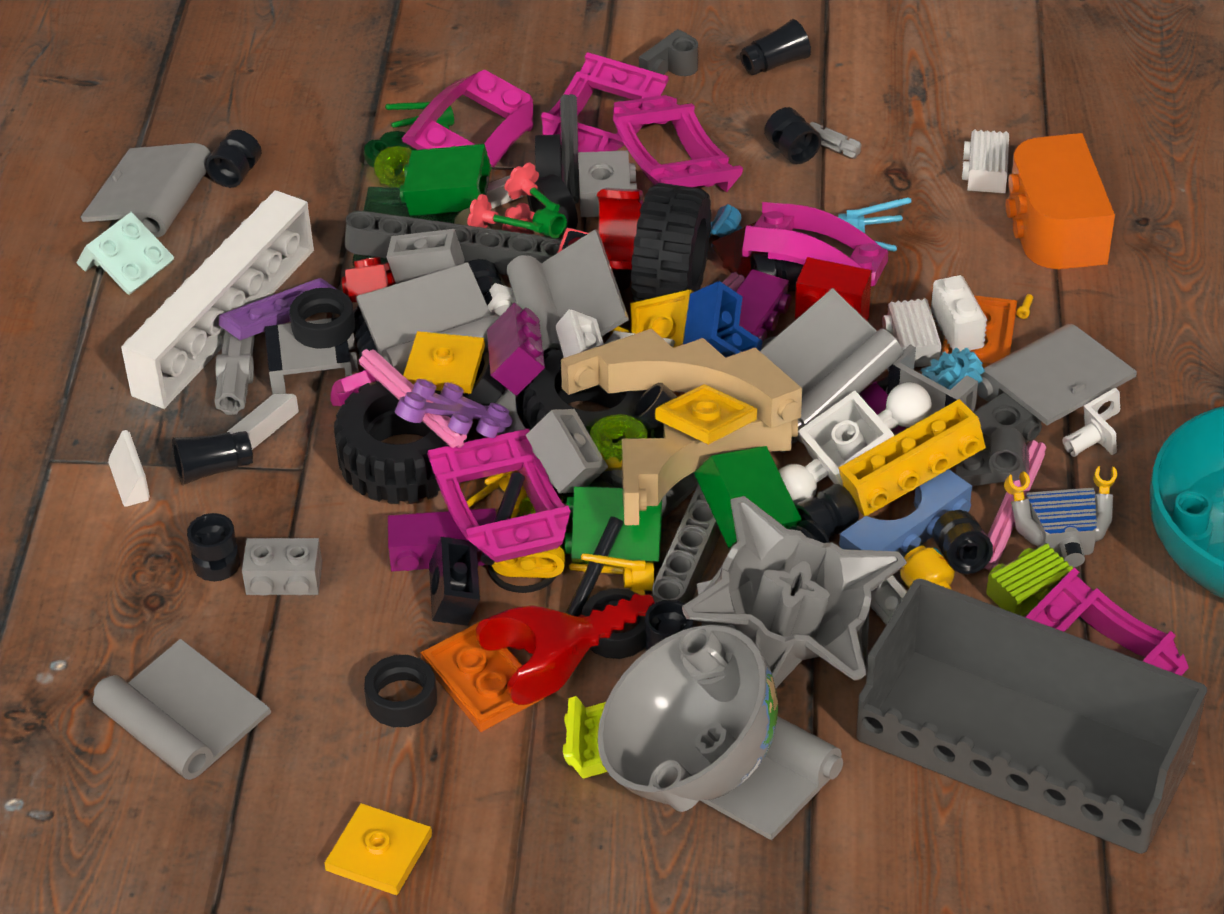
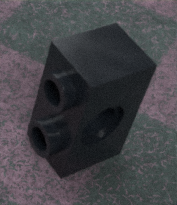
[429,537,480,626]

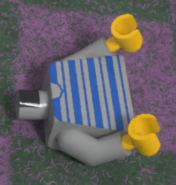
[1004,466,1117,568]

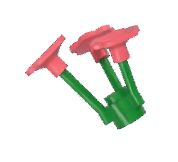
[467,162,567,239]

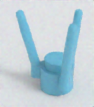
[838,197,911,252]

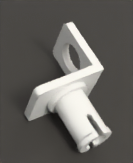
[1062,388,1120,457]

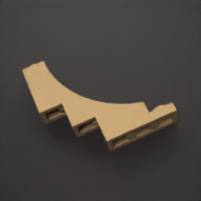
[561,328,802,428]
[622,418,798,525]

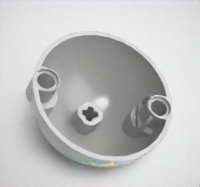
[598,625,778,812]

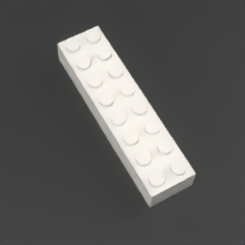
[121,190,314,409]

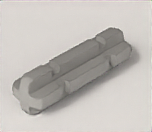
[810,122,862,159]

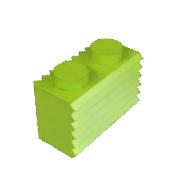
[986,543,1073,617]

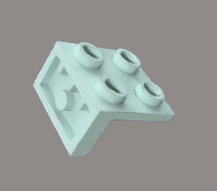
[77,212,174,295]

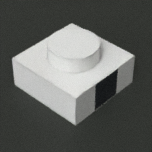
[484,283,516,316]

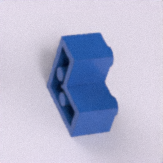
[683,281,763,358]

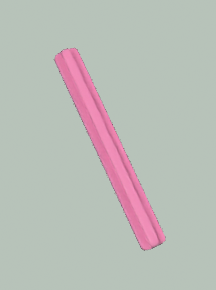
[359,349,467,448]
[984,440,1046,571]

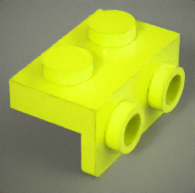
[563,696,607,779]

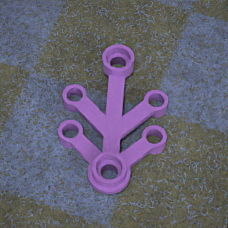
[395,379,513,438]

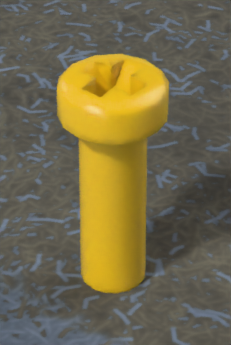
[1016,294,1033,319]

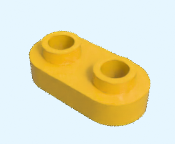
[492,546,565,578]

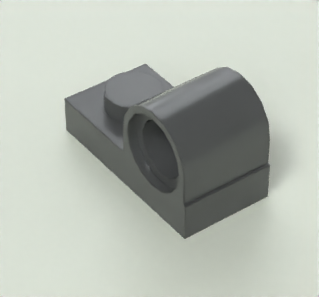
[639,29,698,76]
[956,427,1029,486]

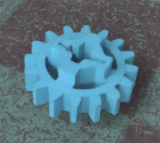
[920,348,985,390]

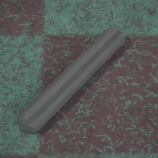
[560,94,579,204]

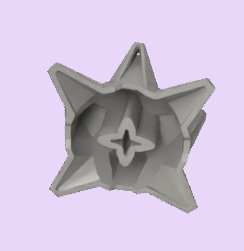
[682,496,907,688]

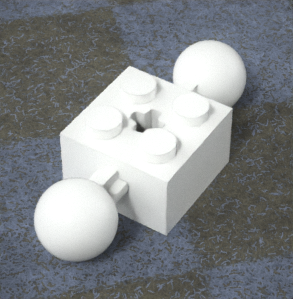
[778,382,932,504]

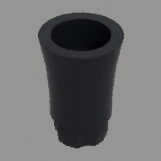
[740,19,811,75]
[172,431,253,485]

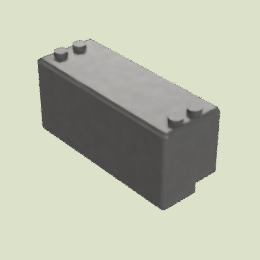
[856,579,1207,854]

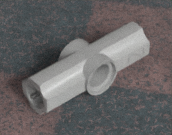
[215,331,254,415]

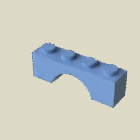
[839,469,972,557]

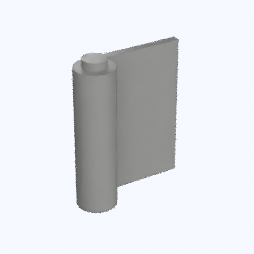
[81,143,211,237]
[506,229,629,355]
[356,262,500,375]
[760,288,904,434]
[977,324,1137,425]
[93,639,271,780]
[700,716,843,840]

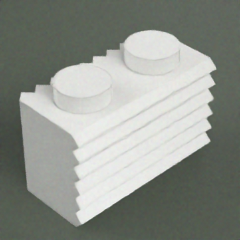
[962,129,1009,193]
[931,275,987,352]
[882,298,941,367]

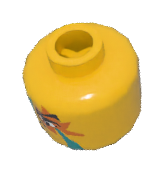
[900,546,955,589]

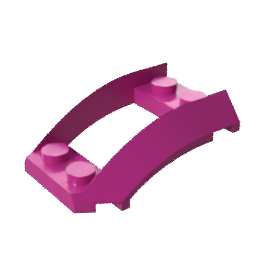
[541,52,669,152]
[402,70,533,168]
[613,95,743,193]
[742,202,888,286]
[427,428,571,563]
[1025,567,1189,676]

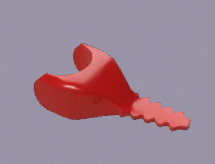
[597,188,644,269]
[476,594,655,705]

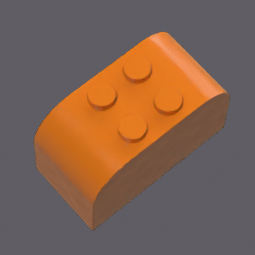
[1006,133,1115,269]

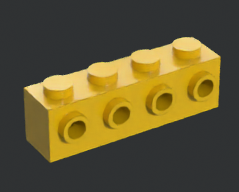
[838,399,986,516]

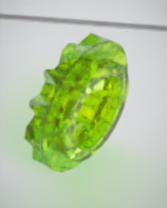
[374,146,412,191]
[590,414,647,462]

